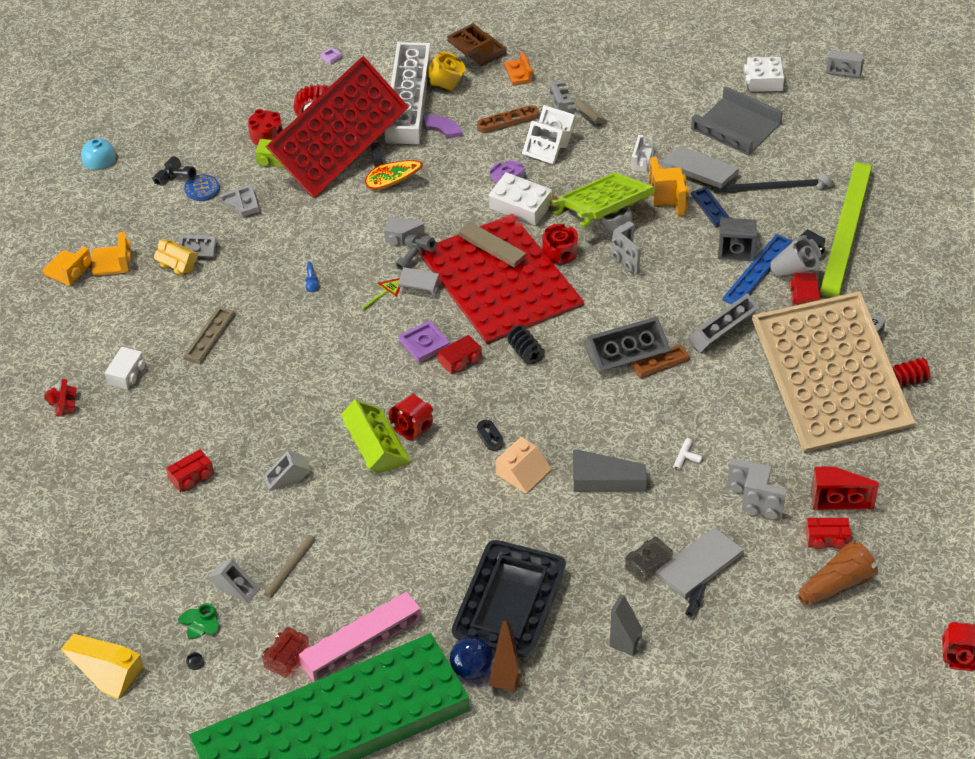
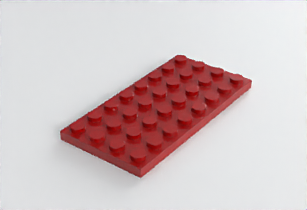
[265,55,409,198]

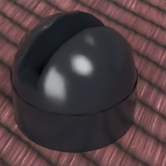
[186,652,204,670]

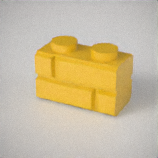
[154,239,198,275]

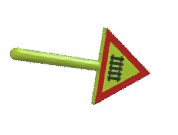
[362,278,400,310]

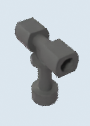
[395,234,438,270]

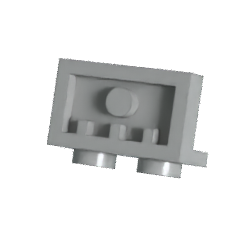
[179,233,218,259]

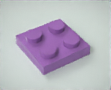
[398,320,450,363]

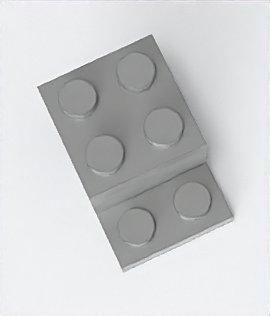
[727,458,787,519]

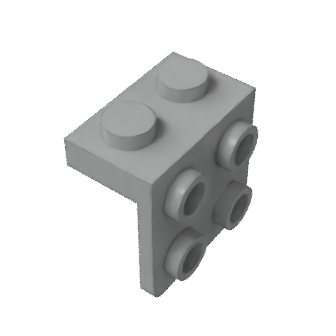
[612,221,640,274]

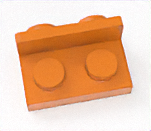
[504,52,534,86]

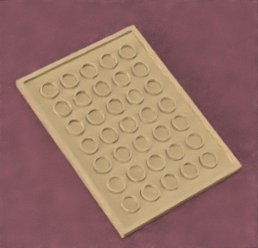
[752,291,915,452]

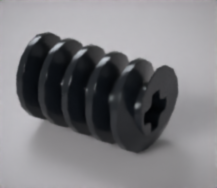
[507,324,545,365]

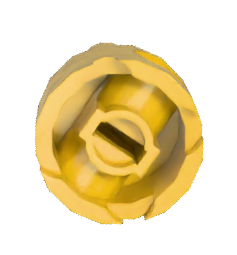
[427,51,466,91]

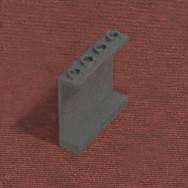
[691,86,783,156]

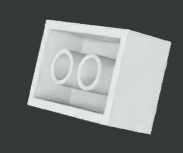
[488,172,552,226]

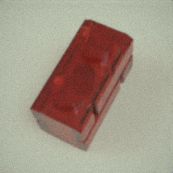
[262,626,309,678]

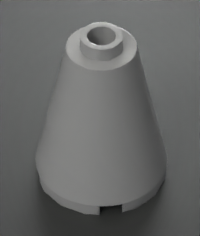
[771,235,821,276]

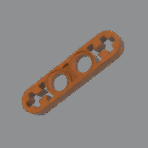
[477,105,539,133]

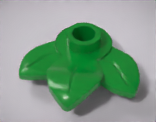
[178,603,219,639]

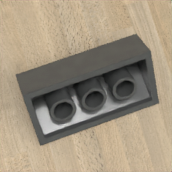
[584,316,671,372]

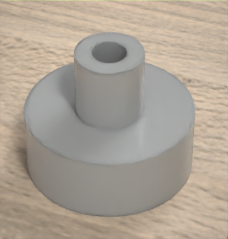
[816,172,834,190]

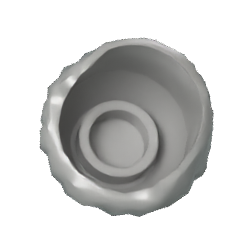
[602,206,633,232]

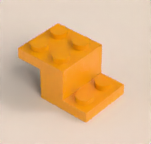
[649,157,689,217]

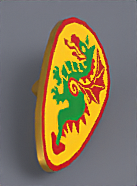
[365,160,423,191]

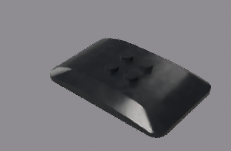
[451,540,566,657]

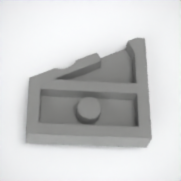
[219,184,260,217]

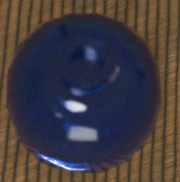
[449,637,494,680]

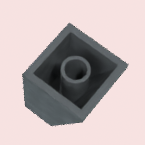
[718,217,757,261]

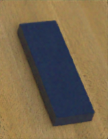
[691,187,730,228]

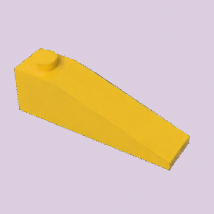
[61,634,144,700]

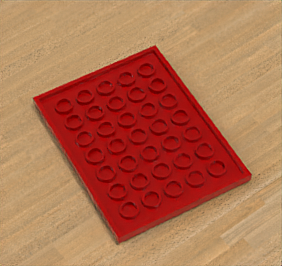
[419,214,584,344]

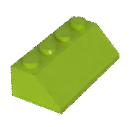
[341,399,412,473]

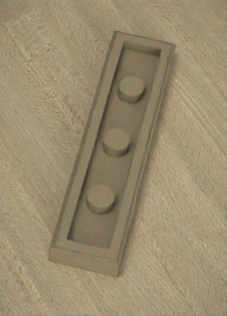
[459,222,526,267]
[183,306,235,364]

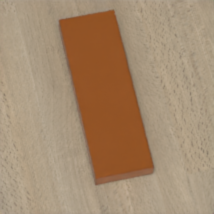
[631,345,690,379]

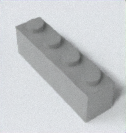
[688,293,759,353]

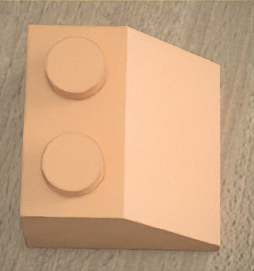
[496,437,552,494]

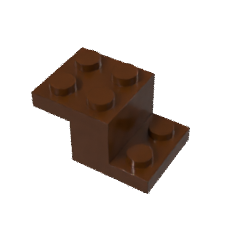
[447,23,507,66]

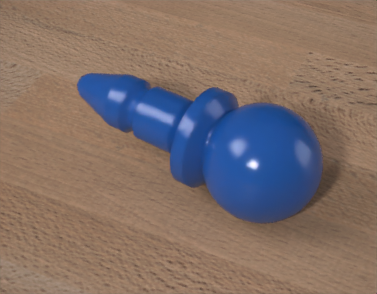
[305,261,320,292]

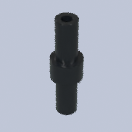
[685,584,706,617]

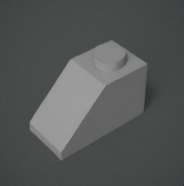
[384,216,425,245]
[263,450,311,490]
[208,559,260,603]

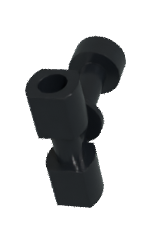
[152,156,197,186]

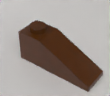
[488,621,524,692]

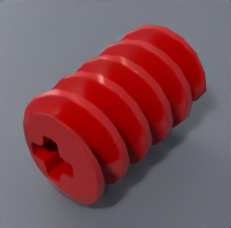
[892,357,930,388]

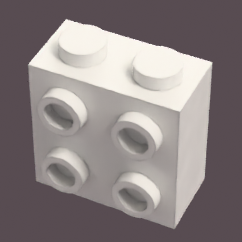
[744,57,784,92]

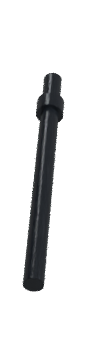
[713,179,818,193]

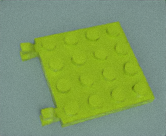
[549,172,655,228]

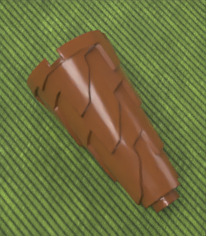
[798,540,878,606]

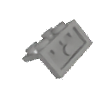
[826,50,863,77]

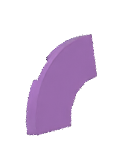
[423,115,463,138]

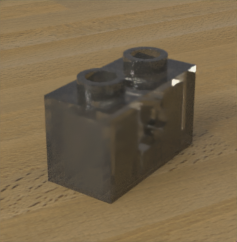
[625,536,673,584]

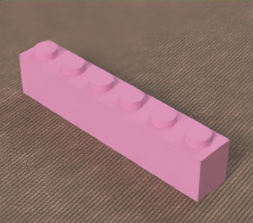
[299,592,421,682]

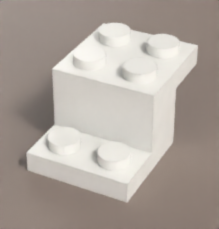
[522,105,577,164]

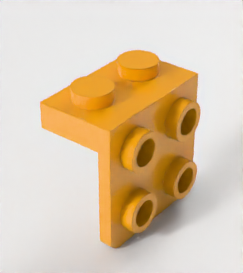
[92,232,131,276]
[42,246,92,286]

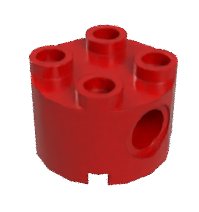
[248,109,283,145]
[542,223,578,265]
[388,394,433,440]
[942,622,975,671]

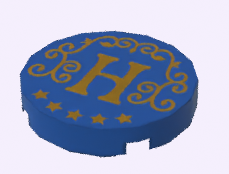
[184,174,219,201]

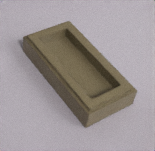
[575,99,608,125]

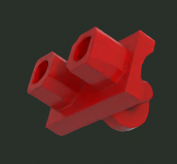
[44,379,77,417]

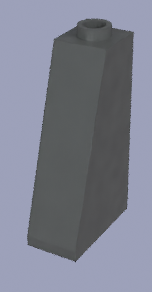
[573,449,650,492]

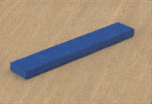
[722,234,792,304]

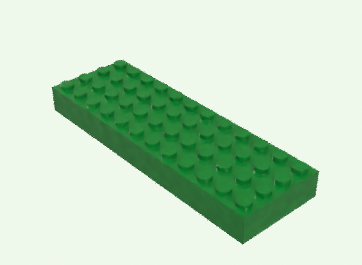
[189,633,470,759]

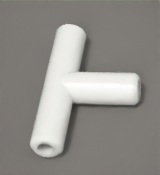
[673,438,703,470]

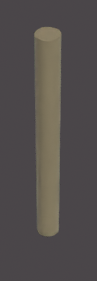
[264,535,315,598]

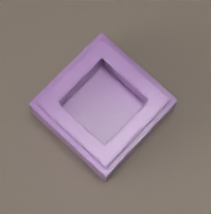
[320,47,343,64]

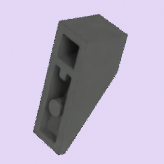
[610,594,644,656]

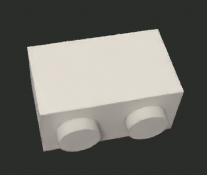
[104,347,145,390]

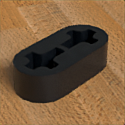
[371,141,383,168]
[477,420,503,451]

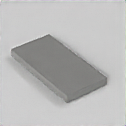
[661,146,739,188]
[655,528,744,599]

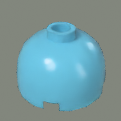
[81,138,116,170]

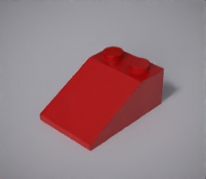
[811,466,879,510]

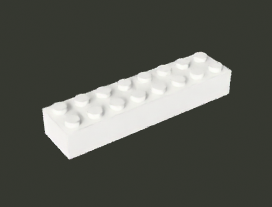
[385,42,431,144]

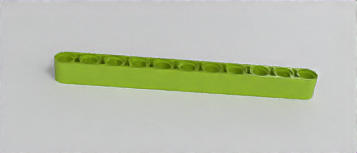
[820,162,872,298]

